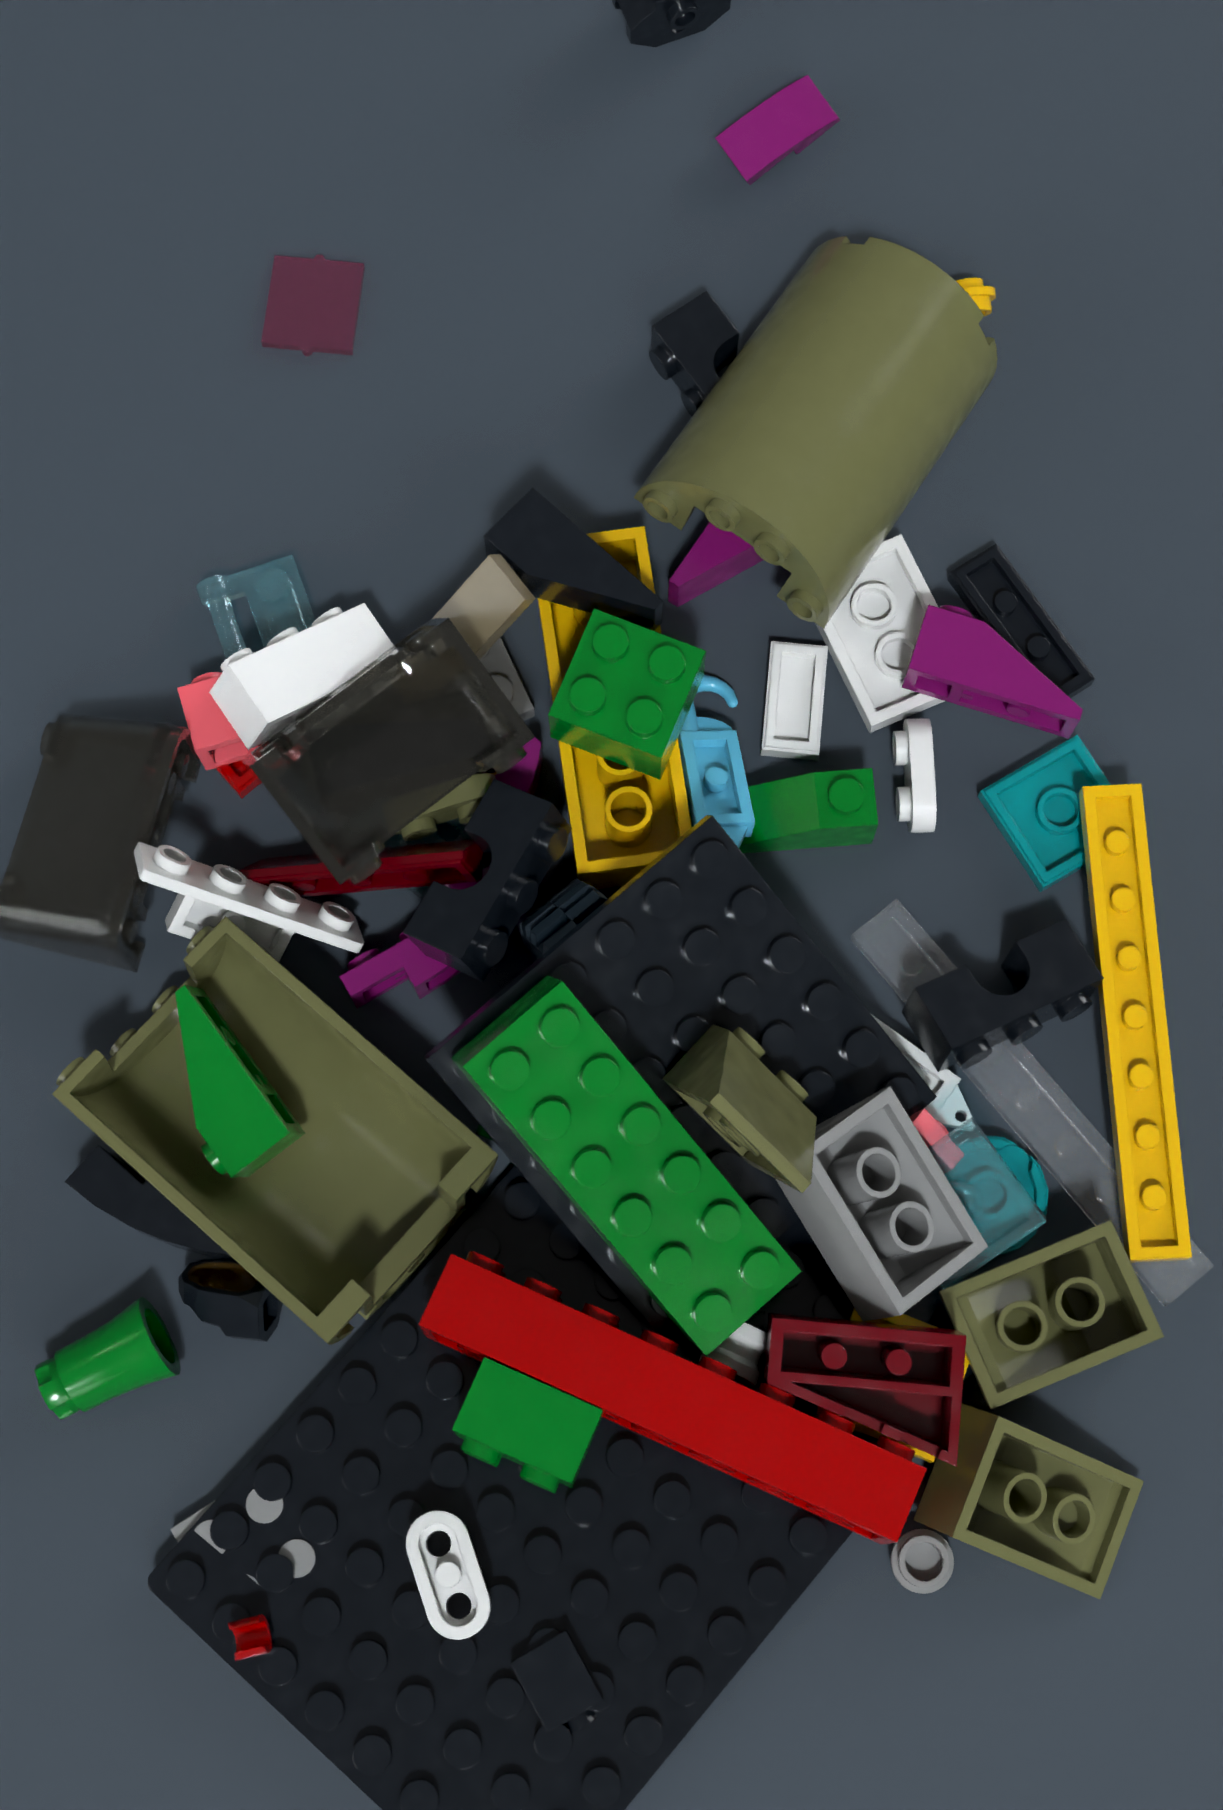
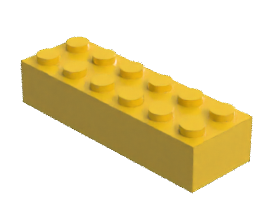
[537,526,692,890]

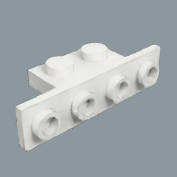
[134,841,364,962]

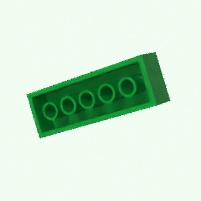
[451,975,801,1357]

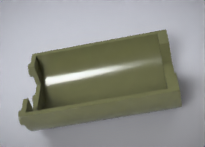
[634,236,998,629]
[52,916,498,1345]

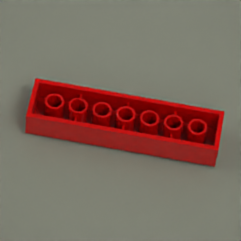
[418,1251,927,1545]

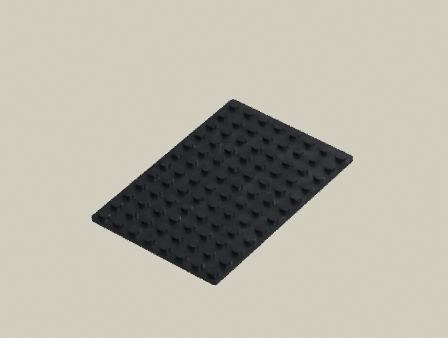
[148,1166,977,1810]

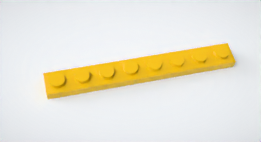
[1078,783,1192,1263]

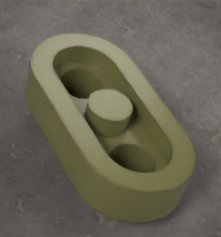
[382,773,496,841]

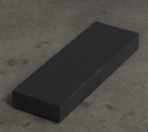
[947,544,1095,698]

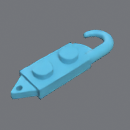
[678,674,755,848]

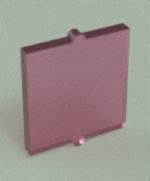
[261,254,365,356]

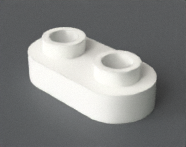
[892,718,937,833]
[406,1511,491,1640]

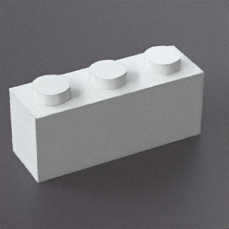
[209,603,400,750]

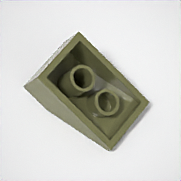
[662,1024,817,1193]
[938,1220,1164,1410]
[913,1403,1144,1599]

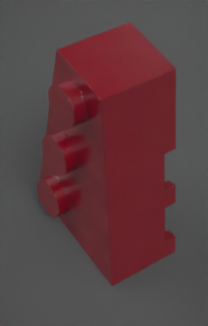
[763,1313,967,1467]

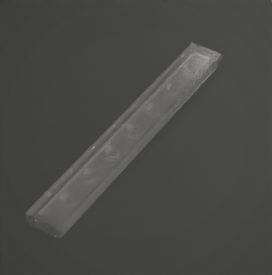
[850,898,1214,1307]

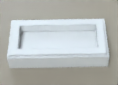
[761,641,828,761]

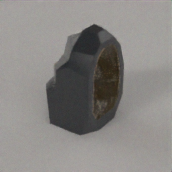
[178,1258,283,1342]

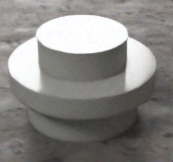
[890,1529,954,1594]

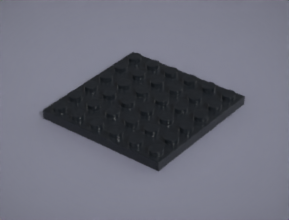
[423,815,937,1338]

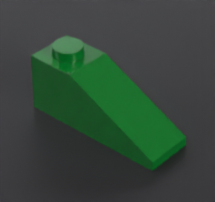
[739,768,878,853]
[175,985,305,1178]

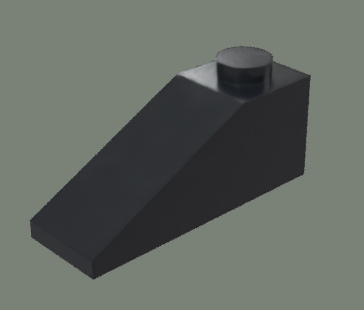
[484,488,663,630]

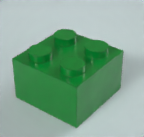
[548,609,706,779]
[452,1357,603,1494]

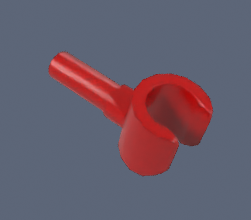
[228,1614,272,1661]

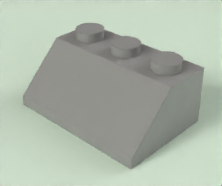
[776,1086,988,1321]

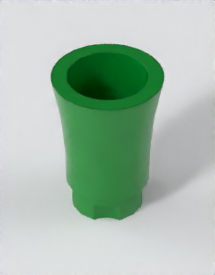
[34,1297,181,1420]

